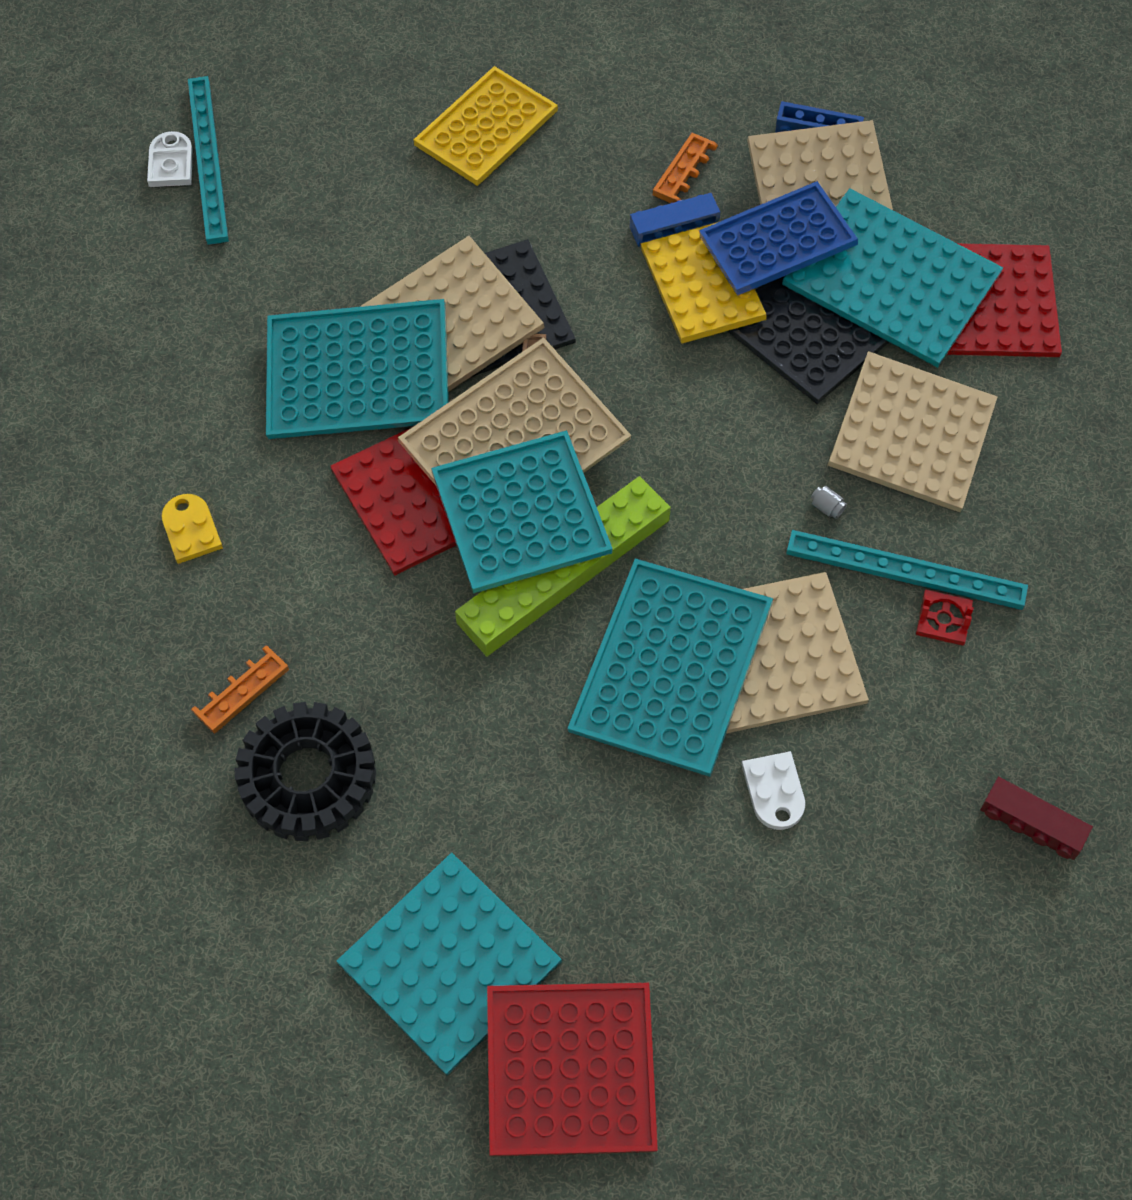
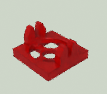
[916,589,974,646]

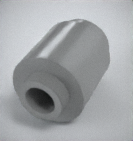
[811,486,847,519]

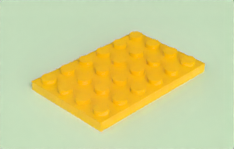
[413,66,558,186]
[641,222,766,344]

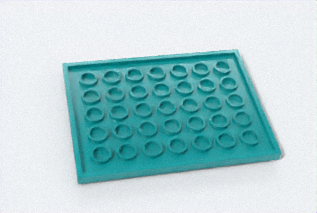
[782,188,1003,368]
[266,299,449,439]
[567,559,773,777]

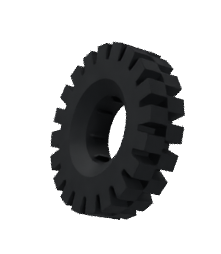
[235,702,376,841]

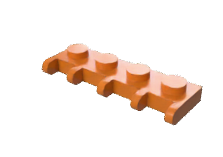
[653,133,718,203]
[191,645,289,734]

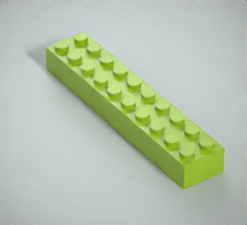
[455,476,671,657]

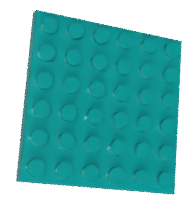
[431,430,613,593]
[337,853,562,1076]

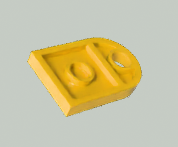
[162,494,223,564]

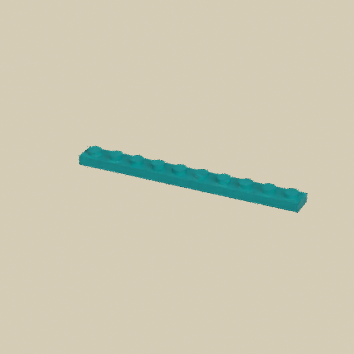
[188,76,229,245]
[786,530,1028,610]

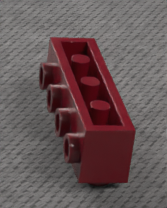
[980,776,1093,860]

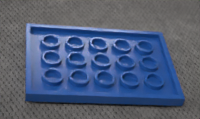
[699,181,858,296]

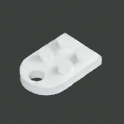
[147,132,193,187]
[741,751,805,830]

